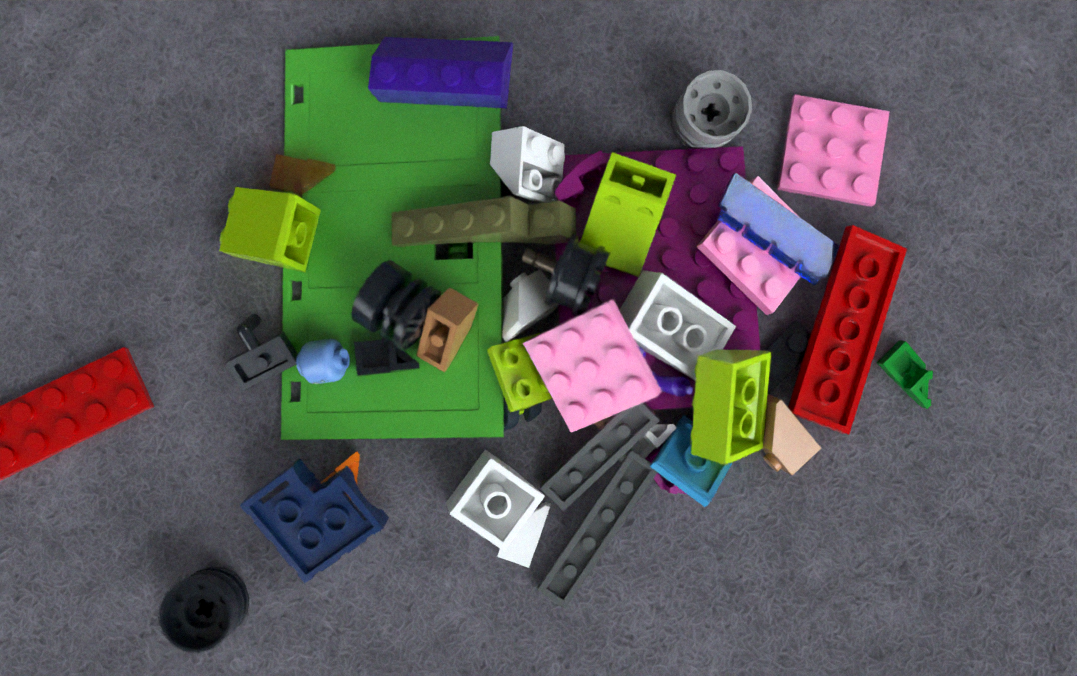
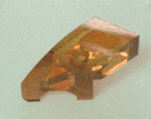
[269,154,336,194]

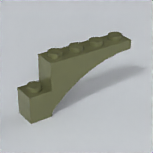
[392,197,576,247]

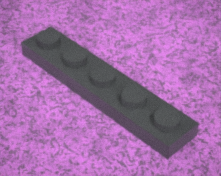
[537,449,657,609]

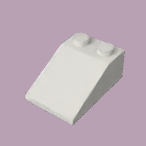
[619,270,736,381]

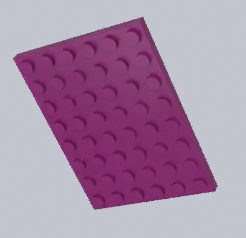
[555,147,760,410]

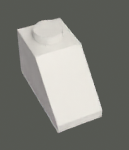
[502,270,560,342]

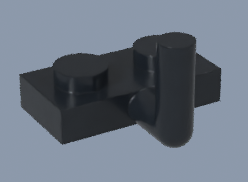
[225,314,298,391]

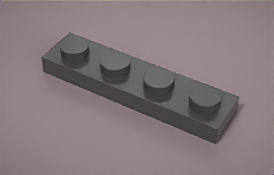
[540,402,660,511]

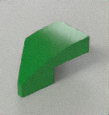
[877,340,933,409]

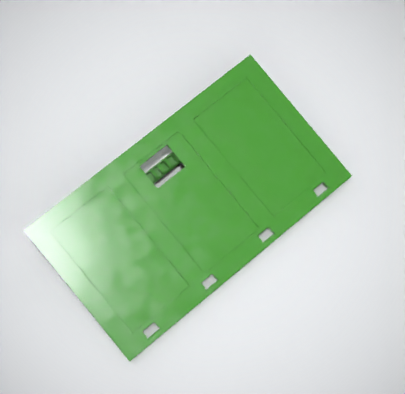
[281,36,504,440]

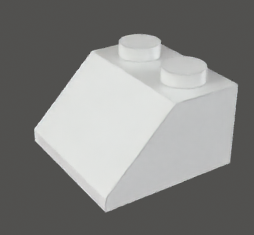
[446,449,545,551]

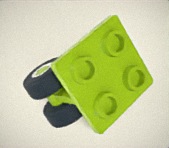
[487,333,553,431]

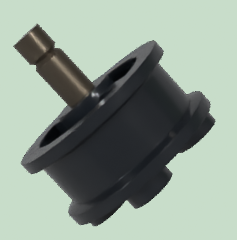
[522,234,610,317]

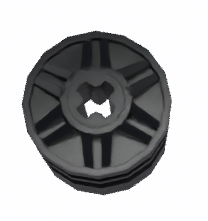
[351,260,441,351]
[159,566,249,653]

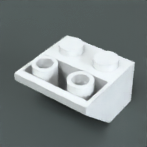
[490,126,565,203]

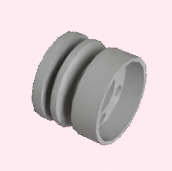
[672,70,752,149]

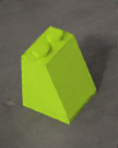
[219,187,321,272]

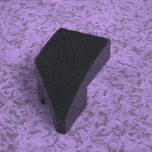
[354,339,420,377]

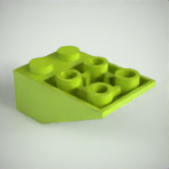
[580,152,676,278]

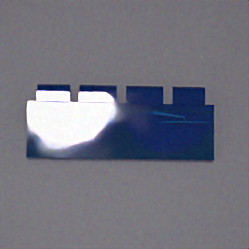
[717,172,839,285]

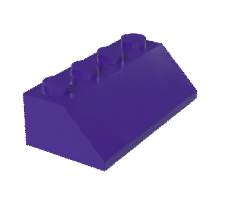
[368,37,513,109]

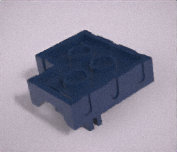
[239,458,389,583]

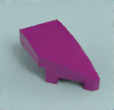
[554,150,608,202]

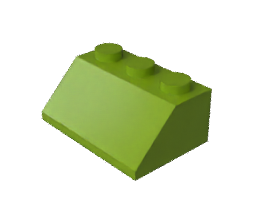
[690,350,771,465]

